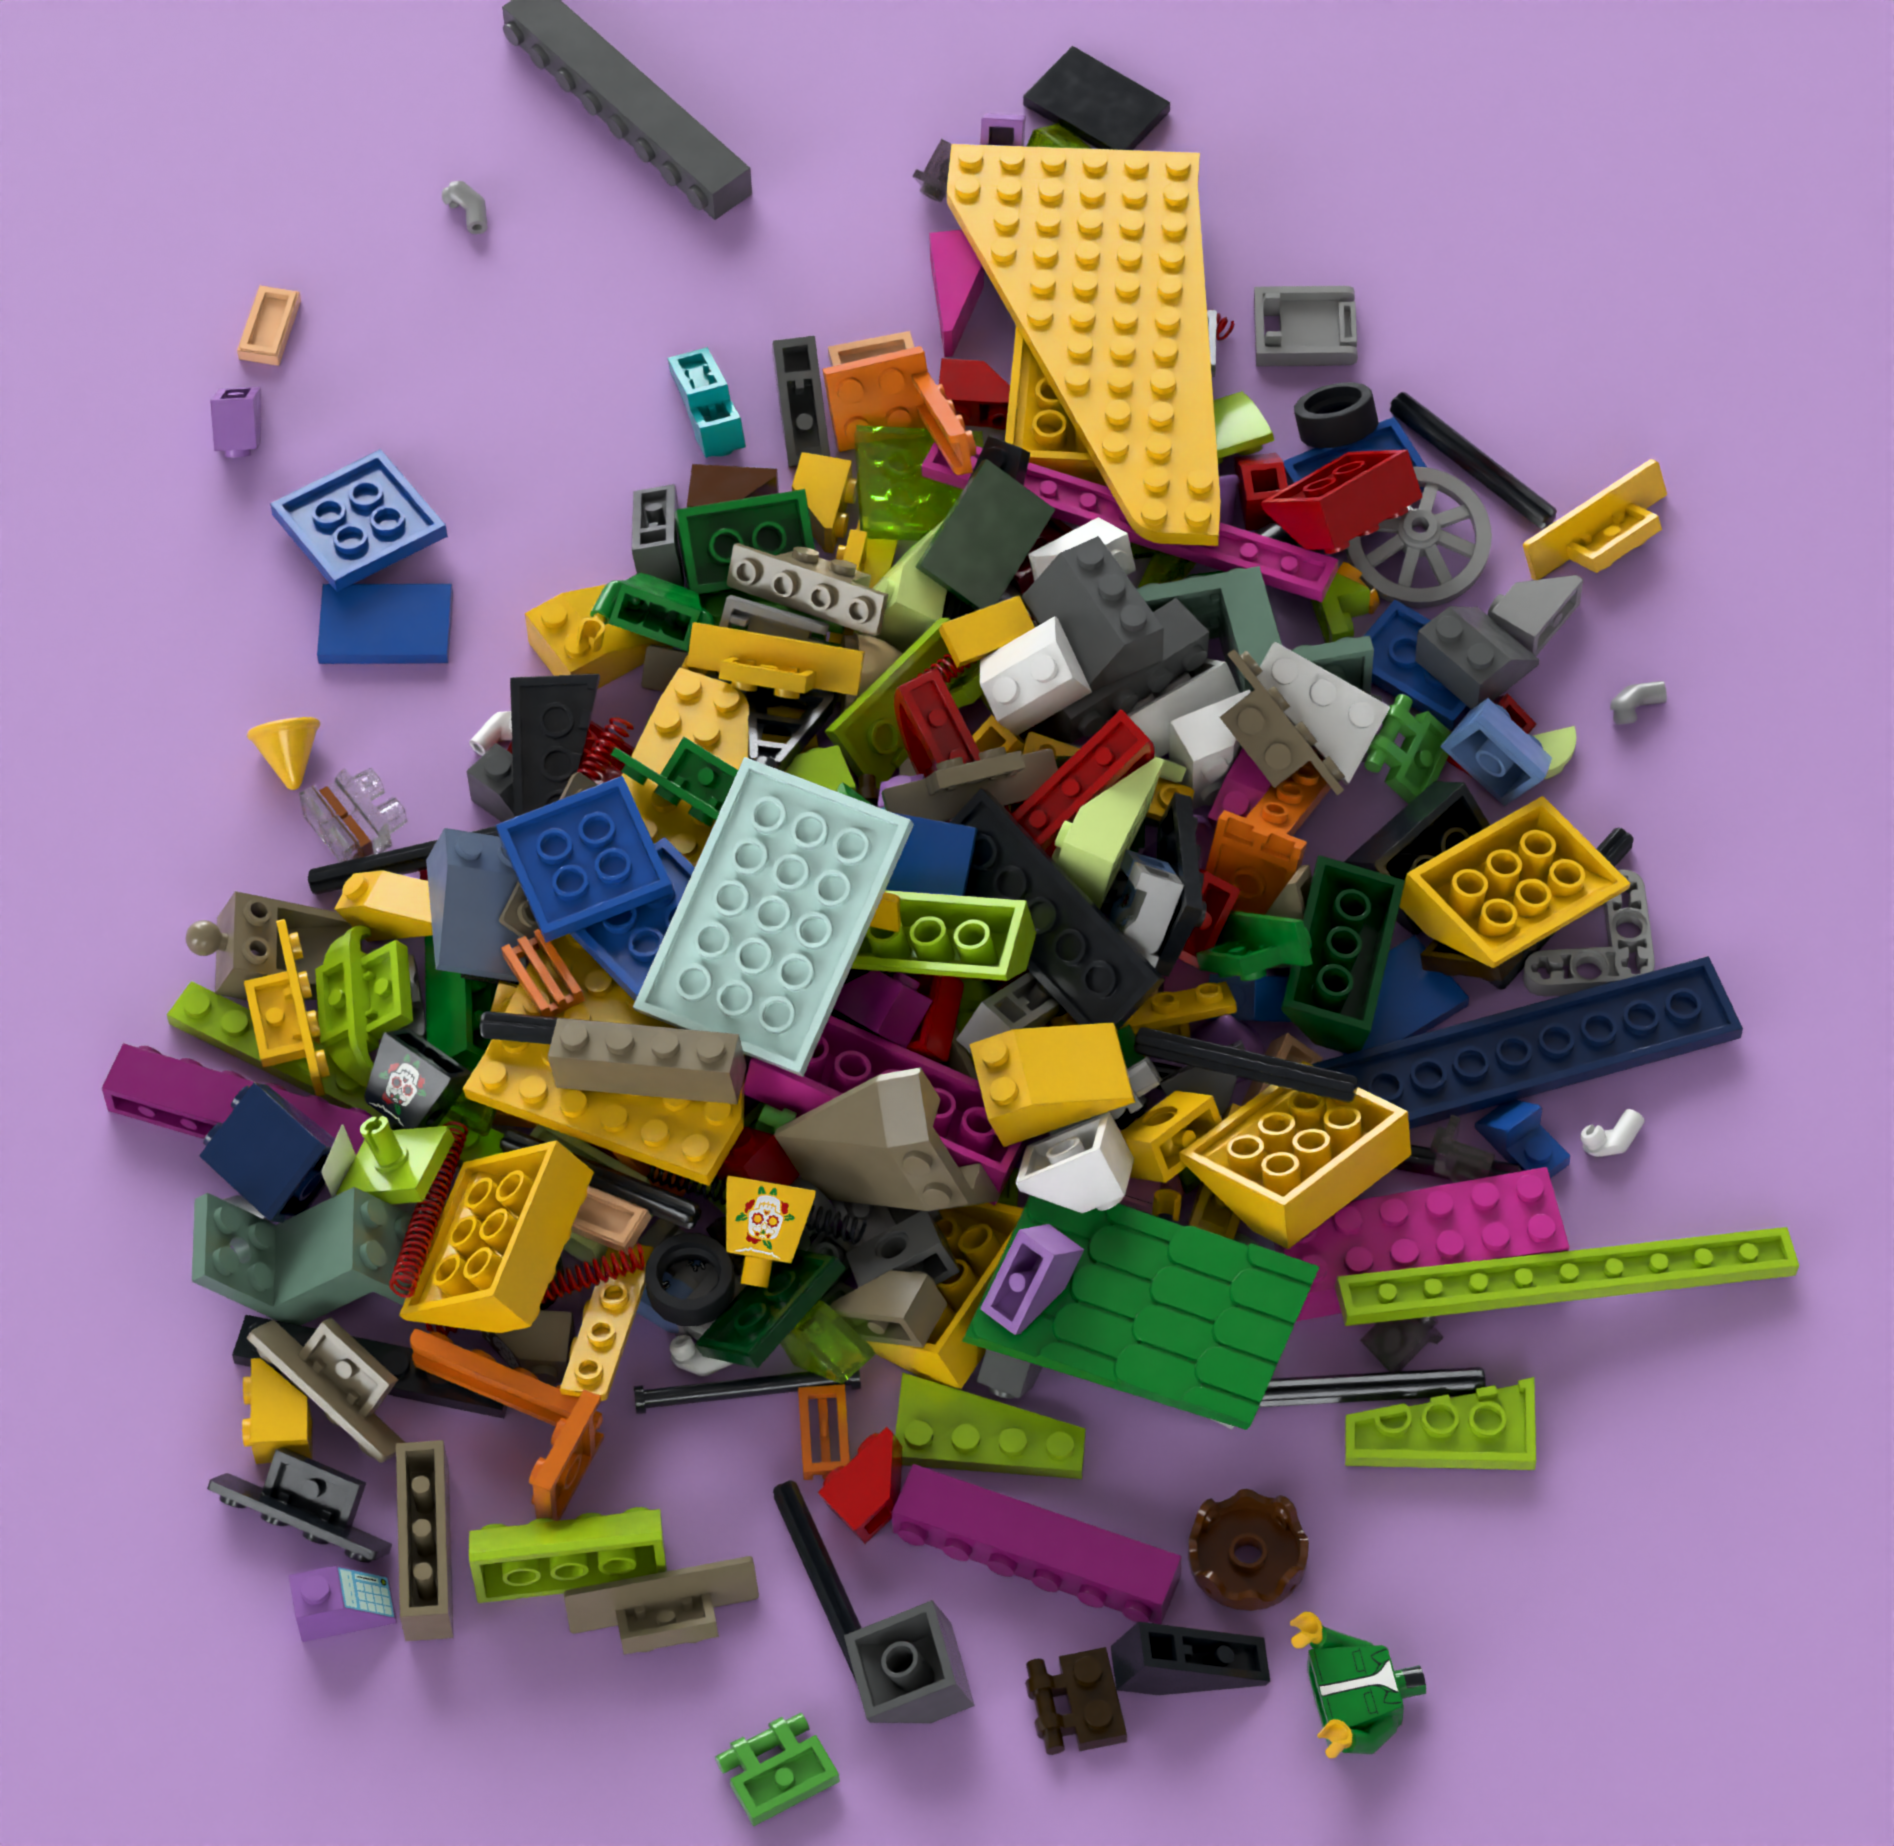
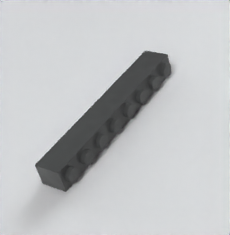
[502,0,752,220]

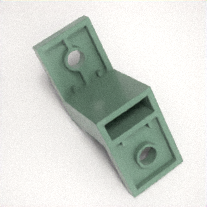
[1136,566,1374,693]
[192,1187,431,1326]

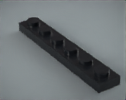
[232,1315,508,1419]

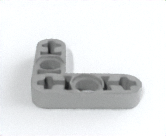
[1523,869,1655,997]

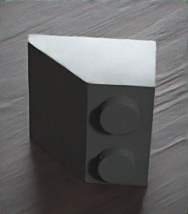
[1415,606,1540,709]
[844,1600,975,1723]

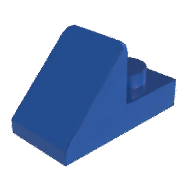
[1208,974,1292,1022]
[1474,1100,1571,1179]

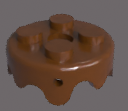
[1188,1489,1309,1611]

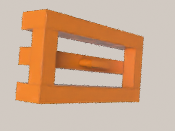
[501,929,585,1017]
[798,1384,850,1480]

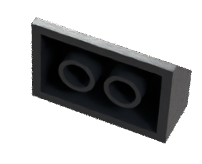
[1344,781,1490,935]

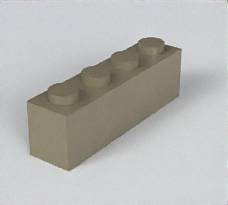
[548,1018,746,1104]
[396,1440,453,1641]

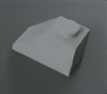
[1487,575,1583,656]

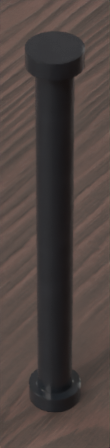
[634,1361,861,1414]

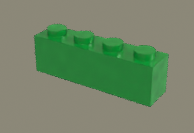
[424,935,496,1072]

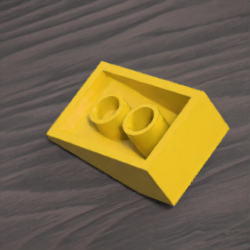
[525,584,673,689]
[969,1023,1135,1147]

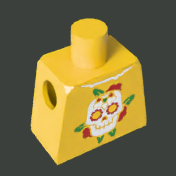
[726,1176,816,1288]

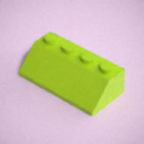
[851,890,1036,981]
[469,1507,667,1603]

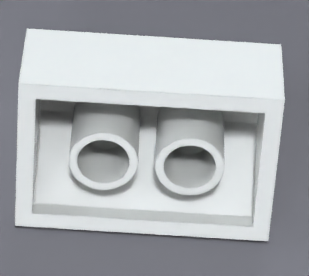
[1094,658,1240,757]

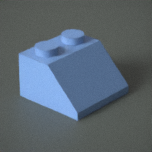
[1440,698,1552,806]

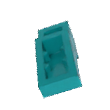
[667,347,746,458]

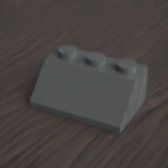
[1021,536,1164,691]

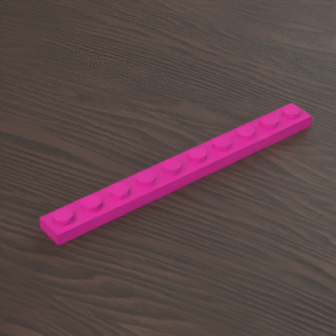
[921,441,1338,602]

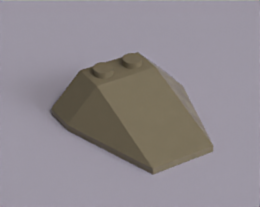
[774,1067,1000,1211]

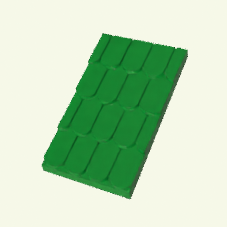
[962,1195,1319,1430]

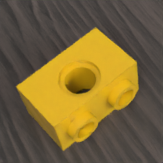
[1121,1091,1222,1183]

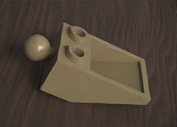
[185,891,362,1001]

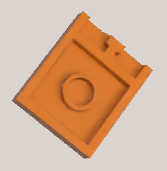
[822,346,977,475]
[1205,751,1331,915]
[410,1328,604,1521]

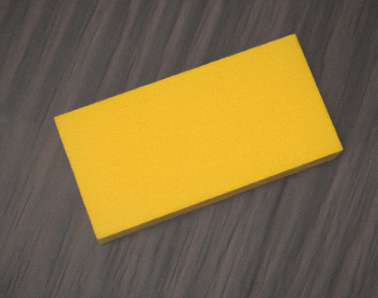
[938,595,1035,668]

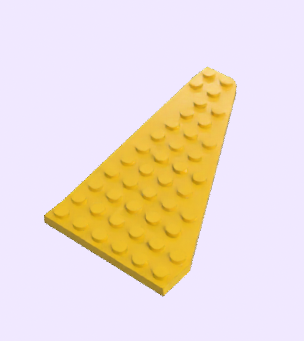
[947,144,1221,546]
[463,667,749,1186]

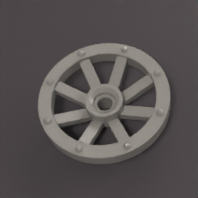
[1345,467,1492,608]

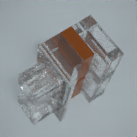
[299,768,407,862]

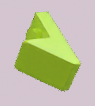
[1310,573,1370,643]

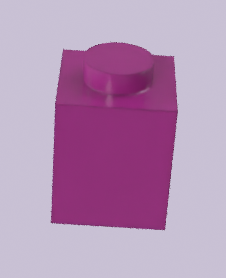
[833,970,933,1048]

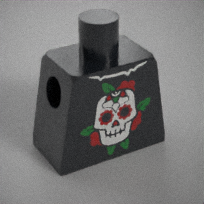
[364,1028,472,1130]

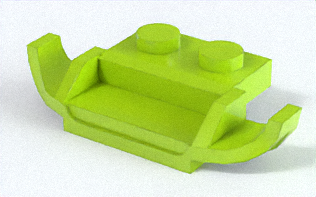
[315,925,413,1087]

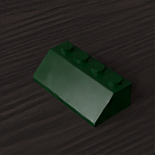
[1281,855,1405,1054]

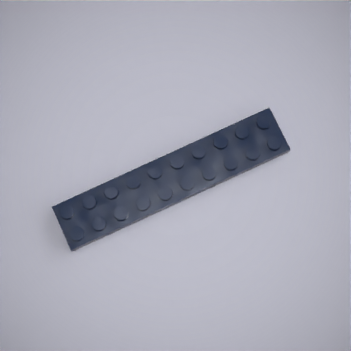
[1311,956,1743,1129]

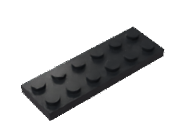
[949,788,1165,1031]

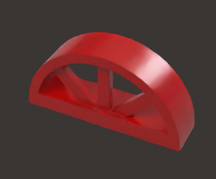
[894,668,1012,823]
[1011,709,1155,858]

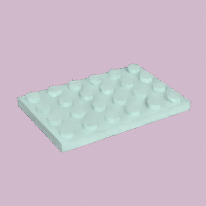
[633,757,914,1077]

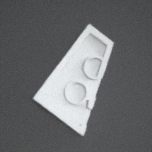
[1257,642,1390,785]

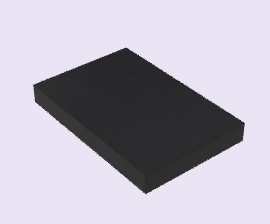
[1023,46,1170,150]

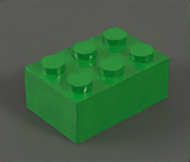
[674,489,815,596]

